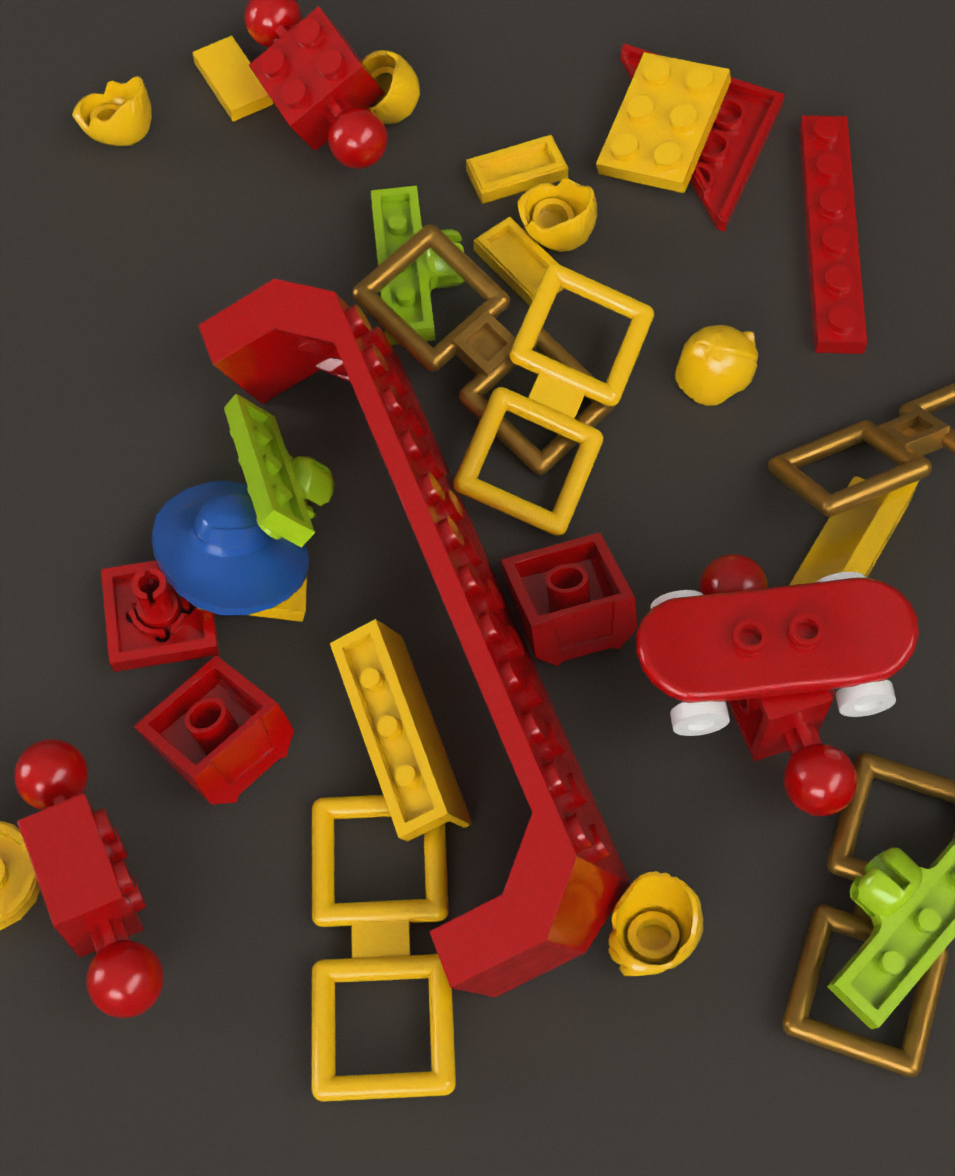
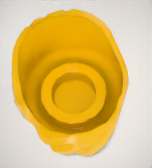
[362,50,420,124]
[72,76,152,146]
[517,178,597,252]
[675,325,758,406]
[608,871,703,976]

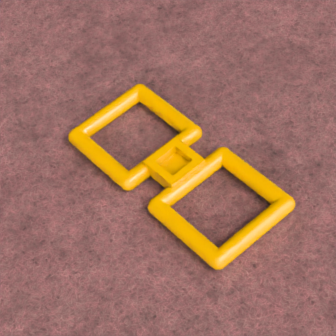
[453,263,654,536]
[312,795,456,1102]

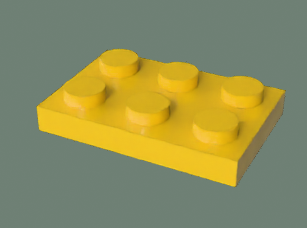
[596,52,731,193]

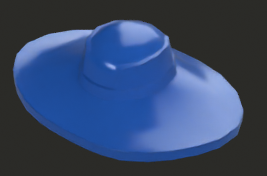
[151,481,309,615]

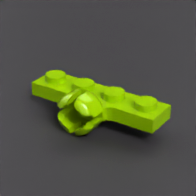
[371,185,465,345]
[224,394,335,548]
[827,838,955,1029]

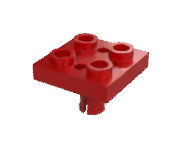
[101,560,220,672]

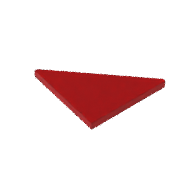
[620,43,785,232]

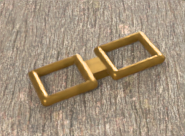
[352,224,616,475]
[768,383,955,517]
[782,752,955,1077]

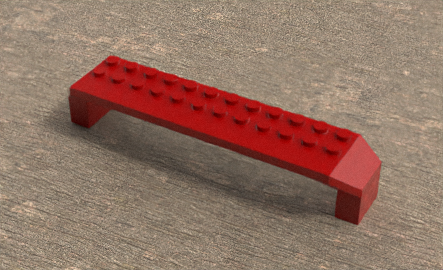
[198,279,630,998]

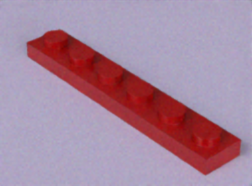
[799,115,867,354]

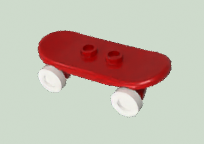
[636,572,919,736]

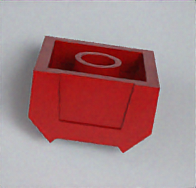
[500,532,638,667]
[133,655,294,805]

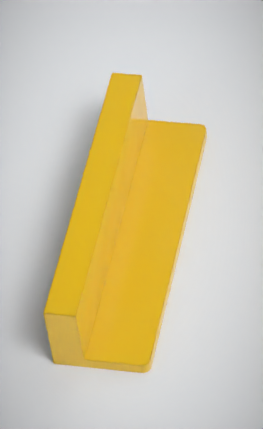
[790,476,919,585]
[330,619,472,842]

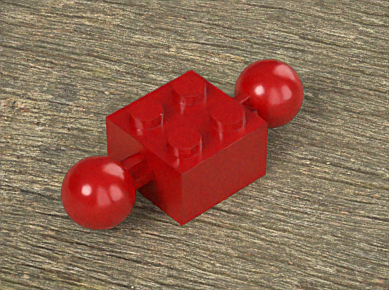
[244,0,388,169]
[699,554,857,816]
[14,739,164,1018]

